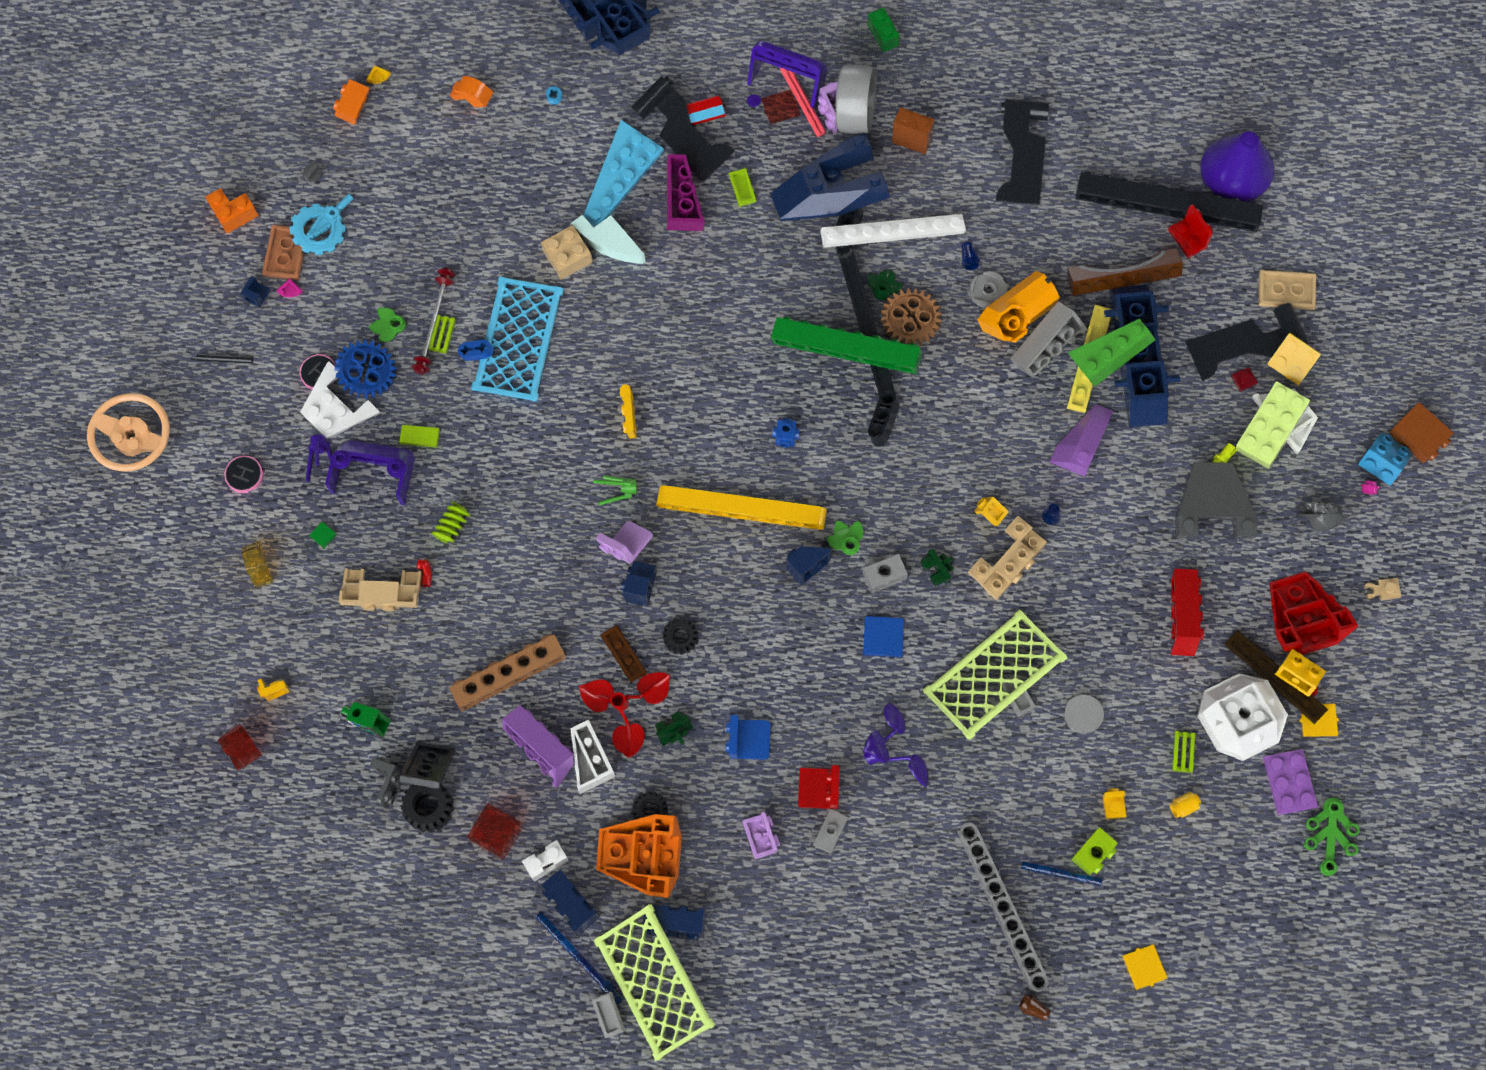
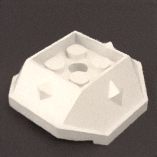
[1198,673,1288,761]

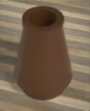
[1018,994,1051,1021]

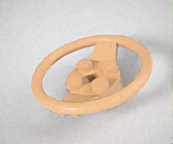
[87,393,170,472]

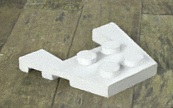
[300,362,380,439]

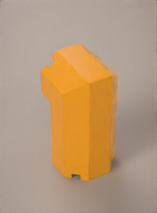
[977,271,1060,343]

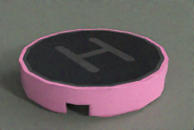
[300,354,336,390]
[224,456,263,493]

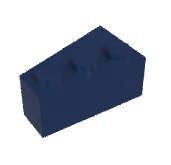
[541,869,600,933]
[642,904,706,941]

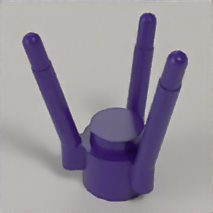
[306,435,332,482]

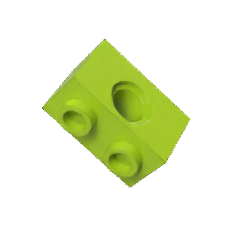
[1071,827,1118,876]

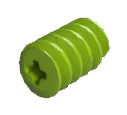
[431,501,471,544]

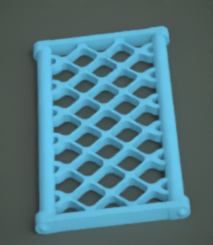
[471,277,564,402]

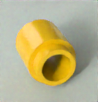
[1169,791,1201,818]

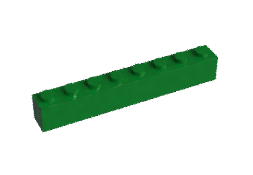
[771,317,923,375]

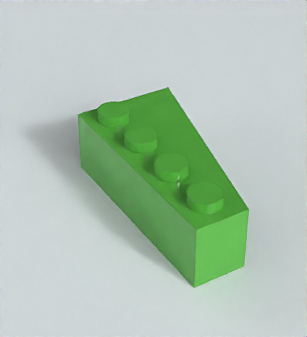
[1068,319,1155,387]

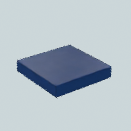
[863,616,904,657]

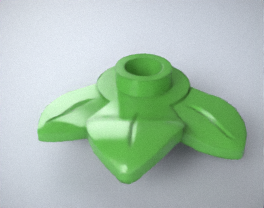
[369,308,406,342]
[827,521,864,555]

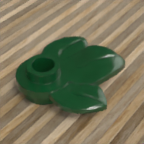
[867,269,903,300]

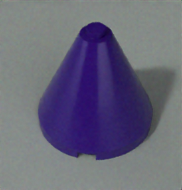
[1200,131,1275,202]

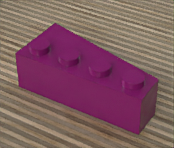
[666,154,705,231]

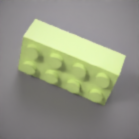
[1236,381,1310,469]

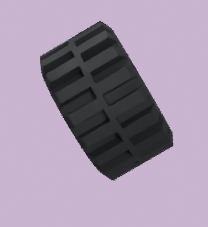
[401,784,454,833]

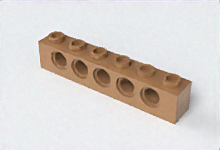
[449,634,566,712]

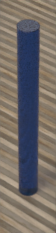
[1021,861,1102,886]

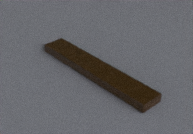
[1224,630,1328,725]

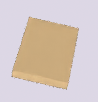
[1258,270,1316,310]

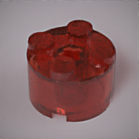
[217,723,262,771]

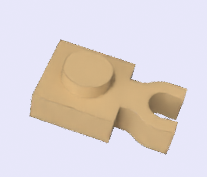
[1364,578,1401,600]

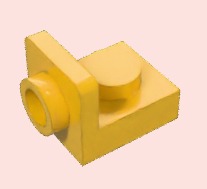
[974,497,1009,526]
[257,679,290,701]
[1103,788,1126,820]

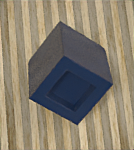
[240,276,271,308]

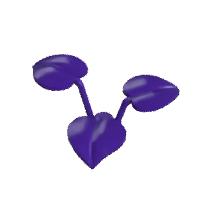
[863,702,928,788]

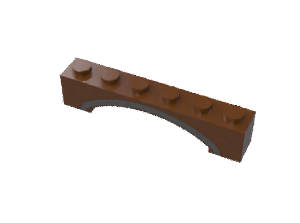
[1067,248,1183,296]

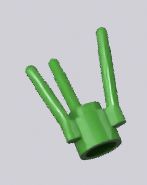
[593,476,636,505]

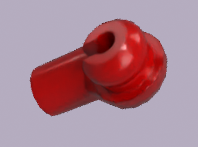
[417,559,432,587]

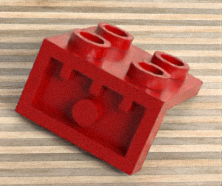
[1168,205,1213,259]
[798,765,840,809]

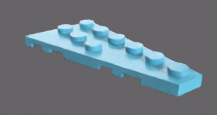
[583,120,664,228]

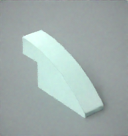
[571,215,646,264]

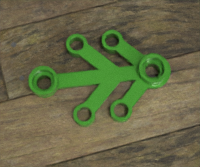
[1304,798,1360,876]

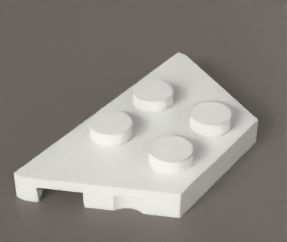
[1252,388,1318,454]

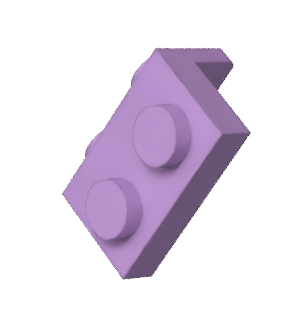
[742,812,780,860]

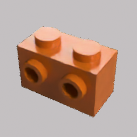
[333,79,369,125]

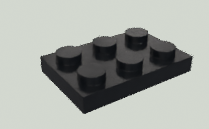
[400,742,455,789]

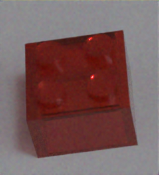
[466,803,524,861]

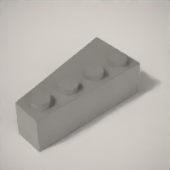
[1010,301,1088,378]

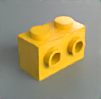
[1275,649,1326,697]

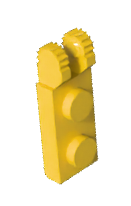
[620,384,637,439]

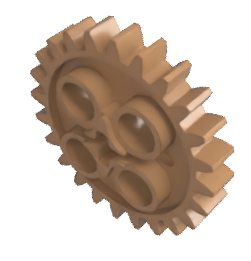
[881,288,941,346]

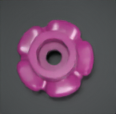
[1361,481,1380,495]

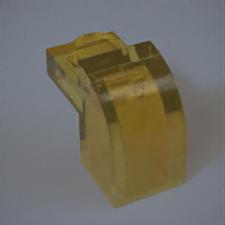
[242,541,273,588]

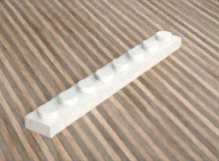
[820,214,966,248]

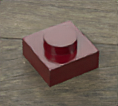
[1231,367,1258,392]

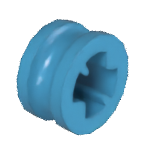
[546,86,562,104]

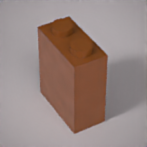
[892,107,935,155]
[1389,402,1454,464]

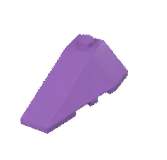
[1050,404,1113,477]

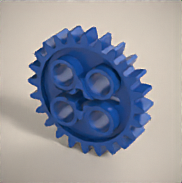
[334,339,396,399]

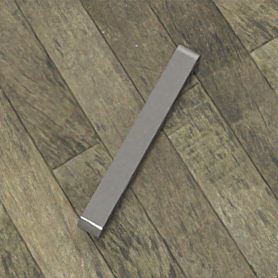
[959,823,1048,993]

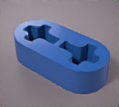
[458,340,494,361]

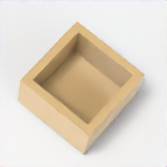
[541,225,593,280]

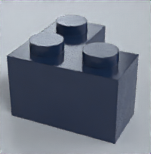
[621,561,657,607]

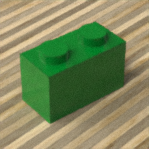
[867,7,900,53]

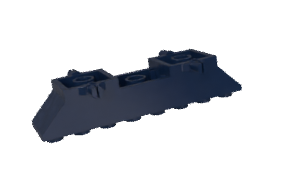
[1104,285,1180,428]

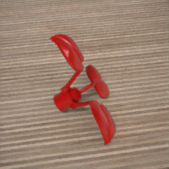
[579,672,670,758]

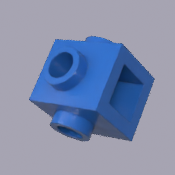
[772,418,800,447]

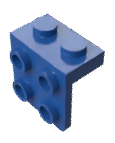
[725,715,770,760]

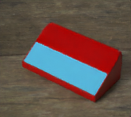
[687,96,726,126]

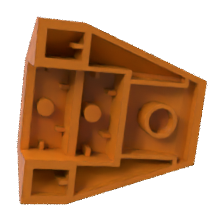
[596,814,682,898]

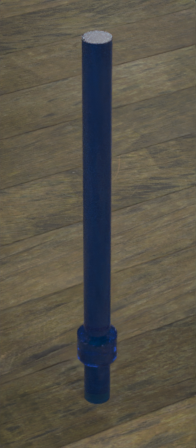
[535,912,624,1005]

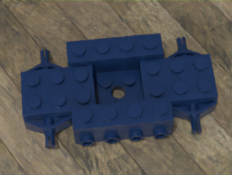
[558,0,660,56]

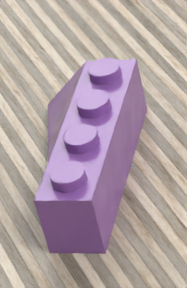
[502,705,574,789]

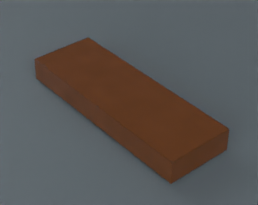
[600,625,647,683]

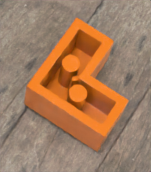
[205,188,259,234]

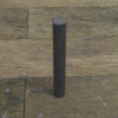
[196,353,253,364]

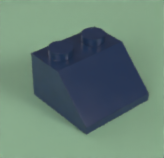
[786,546,831,586]

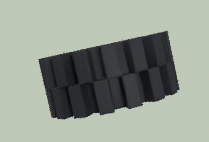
[663,617,698,655]
[632,791,668,820]

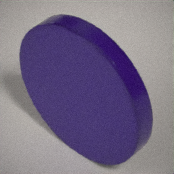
[747,94,761,107]

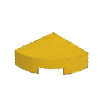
[366,65,391,84]

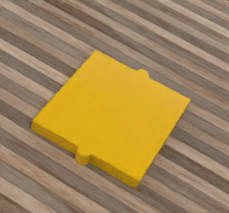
[1299,704,1339,737]
[1122,944,1167,990]

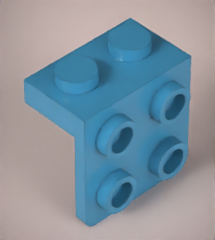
[1358,433,1413,486]

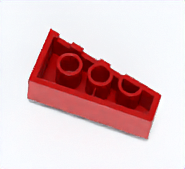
[1171,568,1204,656]

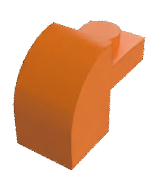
[450,76,493,108]

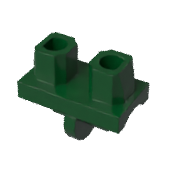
[920,549,955,586]
[655,711,693,746]

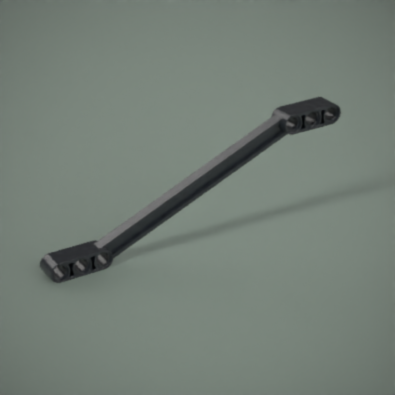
[835,208,900,447]

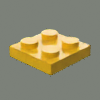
[1268,333,1321,386]

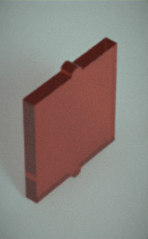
[761,89,800,125]

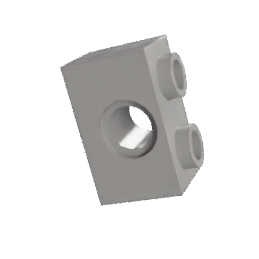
[863,554,908,593]

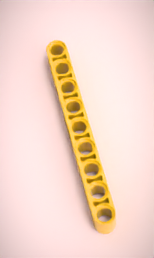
[656,485,827,530]

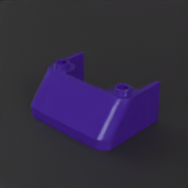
[747,41,827,108]
[325,440,415,505]

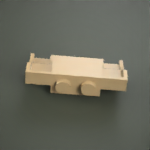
[968,516,1047,600]
[339,568,422,612]

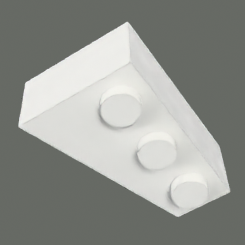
[571,720,616,794]

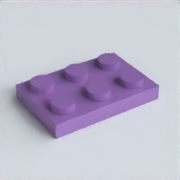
[1263,749,1318,815]

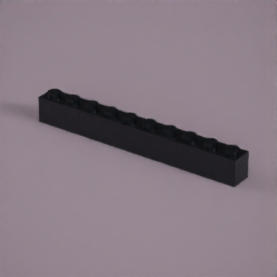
[1075,172,1263,232]

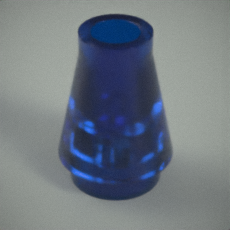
[961,242,980,270]
[1042,504,1061,525]

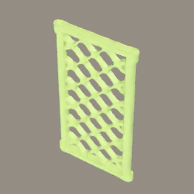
[922,609,1067,740]
[594,904,715,1061]

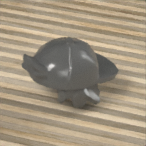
[1296,501,1346,532]

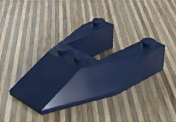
[770,133,890,221]

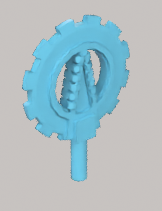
[290,194,353,255]

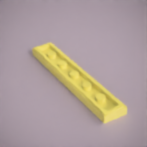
[1067,305,1111,413]

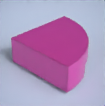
[276,278,303,297]

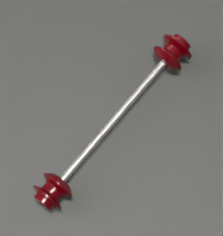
[411,267,455,375]

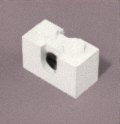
[522,840,569,882]

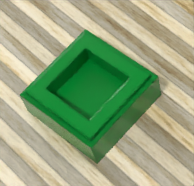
[309,522,337,549]

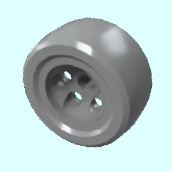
[835,64,876,135]

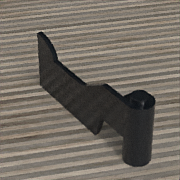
[631,76,735,182]
[995,99,1049,205]
[1185,303,1309,382]

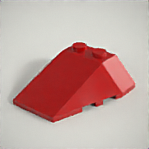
[1269,571,1358,655]

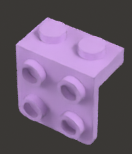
[818,81,838,134]
[595,521,653,564]

